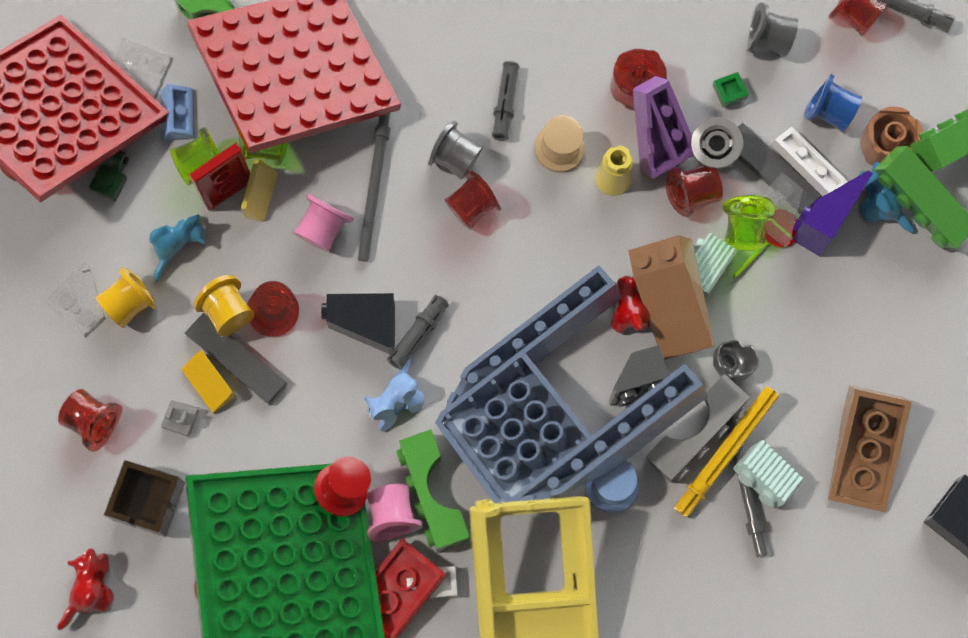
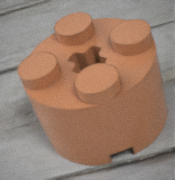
[860,106,923,165]

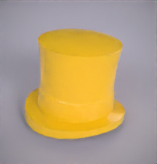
[96,267,157,328]
[194,275,255,337]

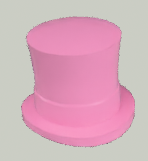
[293,193,354,252]
[367,484,422,542]

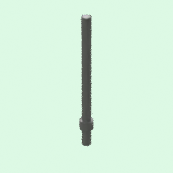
[358,113,391,262]
[726,416,768,557]

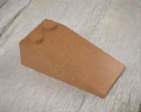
[628,235,715,360]
[828,385,912,512]

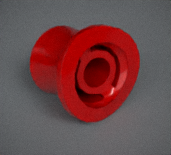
[314,457,371,517]

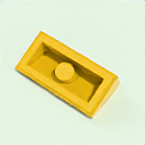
[181,350,236,413]

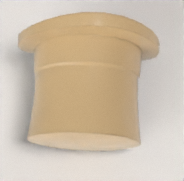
[535,115,585,172]

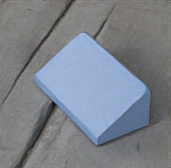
[161,84,194,140]

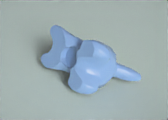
[365,358,424,432]

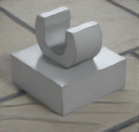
[161,400,199,437]

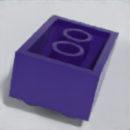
[792,170,873,257]

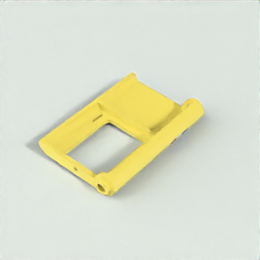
[470,497,599,638]

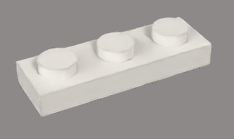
[771,127,848,196]

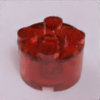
[610,49,667,111]

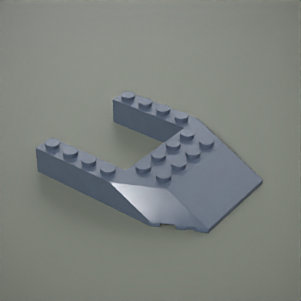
[435,265,708,503]

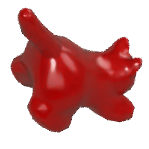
[611,275,651,333]
[57,548,114,631]

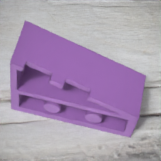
[633,76,694,179]

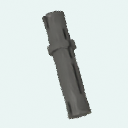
[875,0,956,33]
[492,61,519,141]
[387,295,449,370]

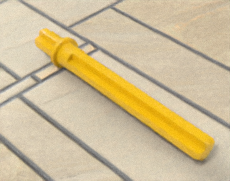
[675,387,779,518]

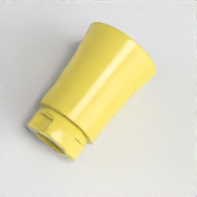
[595,145,633,195]

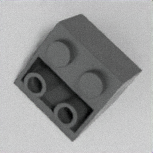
[609,345,669,407]

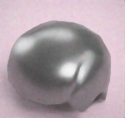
[713,339,759,382]

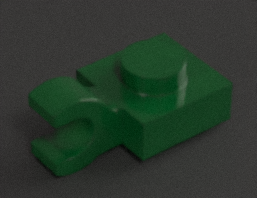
[89,151,130,201]

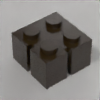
[104,460,185,537]

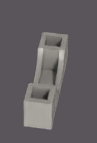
[645,374,750,482]

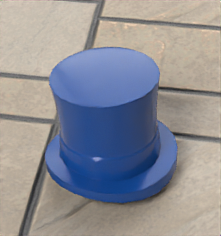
[804,74,862,132]

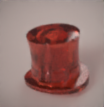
[828,0,887,36]
[666,165,723,217]
[444,170,502,230]
[248,281,299,337]
[58,389,123,452]

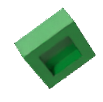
[712,72,749,108]

